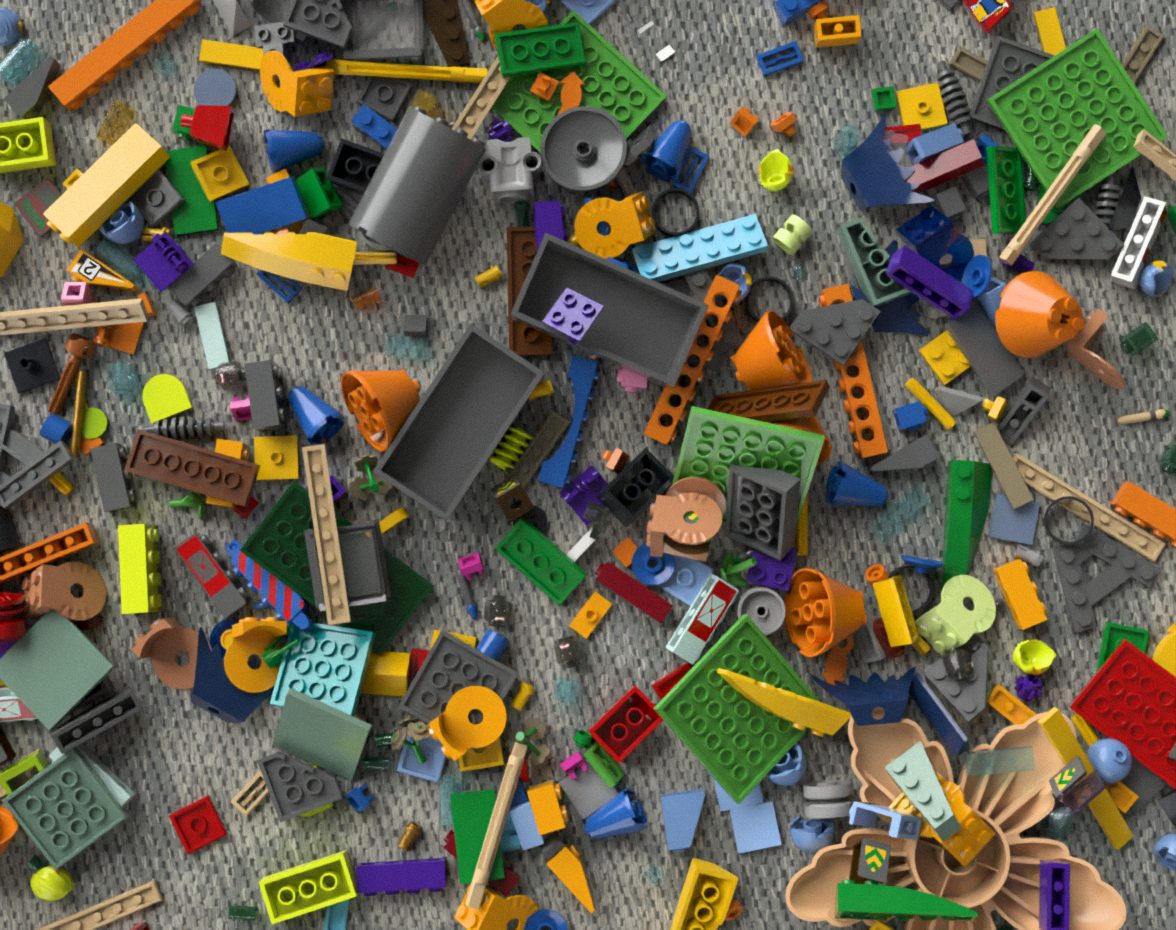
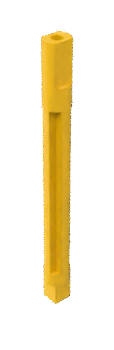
[326,59,487,84]

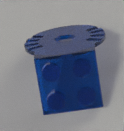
[896,205,974,282]

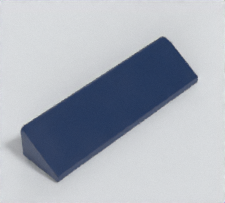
[908,673,970,757]

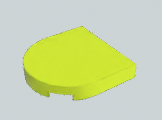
[142,374,193,424]

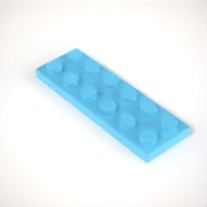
[632,214,768,282]

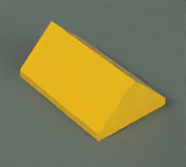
[872,575,919,647]
[361,650,411,697]

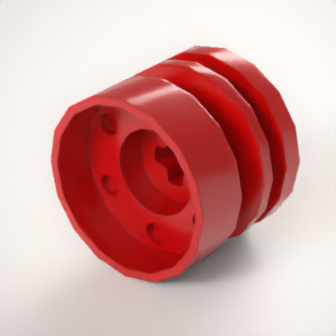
[0,592,27,639]

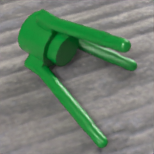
[261,624,299,669]

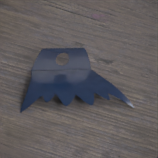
[841,114,935,211]
[849,240,930,337]
[191,627,275,723]
[810,666,916,726]

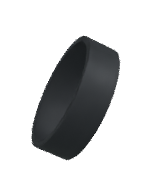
[652,188,699,237]
[745,276,794,322]
[1044,496,1094,545]
[887,566,934,613]

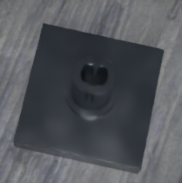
[4,338,60,394]

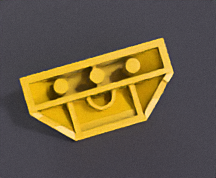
[0,202,24,277]

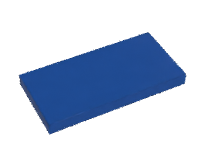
[216,176,309,235]

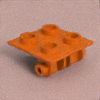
[93,301,144,355]

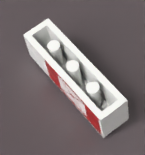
[1111,196,1168,289]

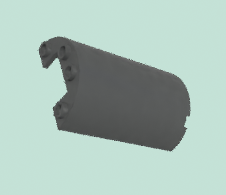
[348,106,486,265]

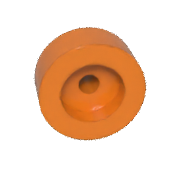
[807,0,830,20]
[864,564,888,586]
[725,899,743,921]

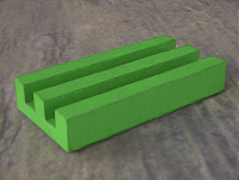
[583,741,625,788]

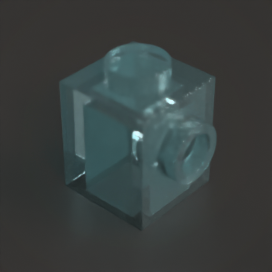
[107,363,138,395]

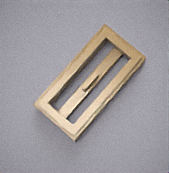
[231,770,269,817]

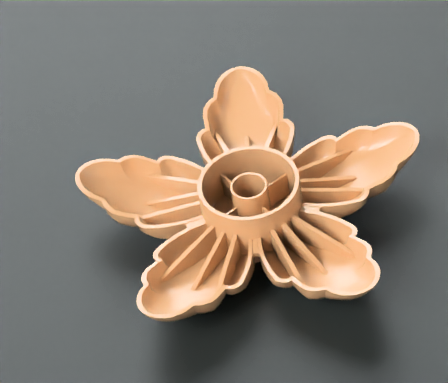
[785,707,1127,930]

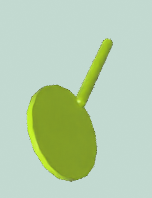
[75,373,108,439]

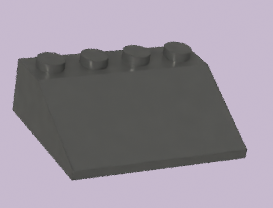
[725,465,801,561]

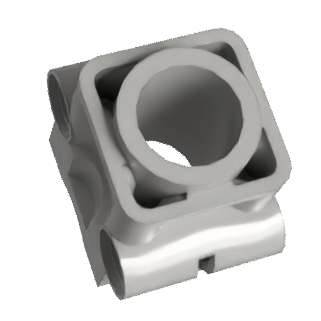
[478,137,543,204]

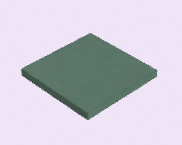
[0,609,116,731]
[273,688,372,781]
[2,747,129,870]

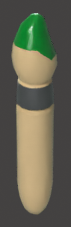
[1118,409,1171,424]

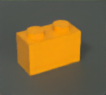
[813,15,861,48]

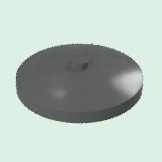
[540,106,627,193]

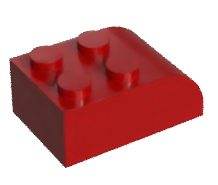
[588,685,663,763]

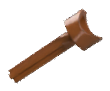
[47,333,97,415]

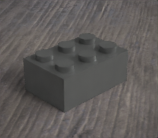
[244,360,289,432]

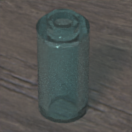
[0,38,38,85]
[833,125,860,157]
[94,239,143,281]
[438,774,461,825]

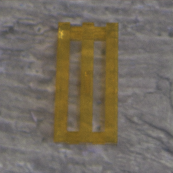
[96,99,135,145]

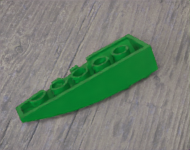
[941,460,991,591]
[835,880,978,921]

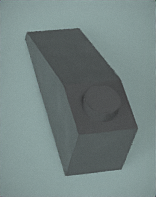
[4,56,60,120]
[997,376,1050,446]
[868,434,940,472]

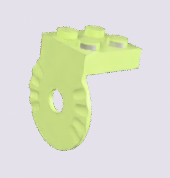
[915,575,996,657]

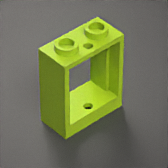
[0,750,49,795]

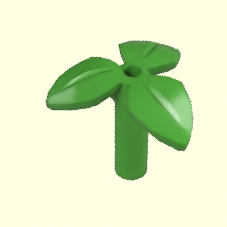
[169,492,207,520]
[720,551,757,587]

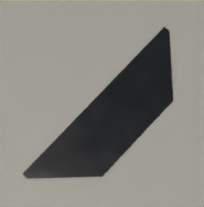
[1108,166,1141,231]

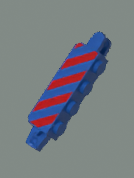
[225,539,314,632]

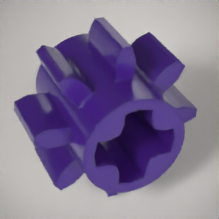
[487,119,514,142]
[1014,674,1043,701]

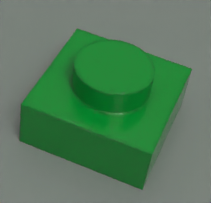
[871,86,897,112]

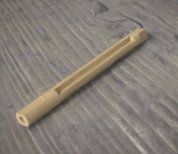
[999,125,1106,266]
[465,742,527,909]

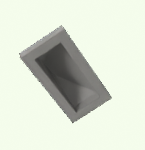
[213,0,251,36]
[935,386,982,417]
[854,617,888,663]

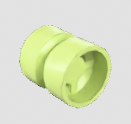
[772,214,813,256]

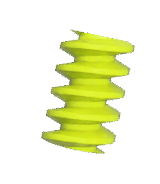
[489,426,534,473]

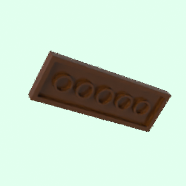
[507,227,553,356]
[707,380,830,422]
[124,429,260,507]

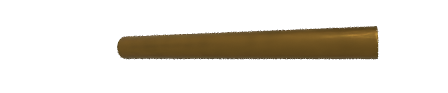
[70,371,87,458]

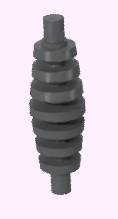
[937,61,972,137]
[1094,173,1119,234]
[143,416,225,440]

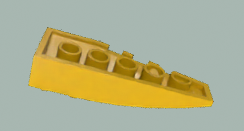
[221,232,357,291]
[717,668,851,737]
[670,858,738,930]

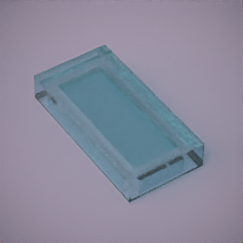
[385,333,430,357]

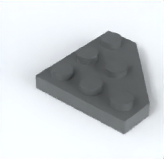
[283,0,352,49]
[1029,198,1124,259]
[789,299,881,366]
[924,634,988,724]
[257,752,343,822]

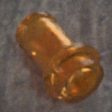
[352,288,381,310]

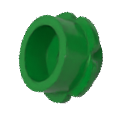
[573,730,594,749]

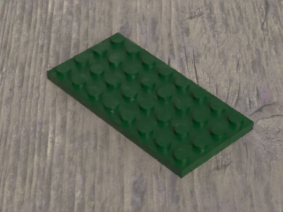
[239,480,434,655]

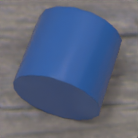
[40,414,73,444]
[477,629,510,661]

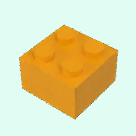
[527,780,569,835]

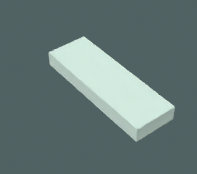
[194,302,231,370]

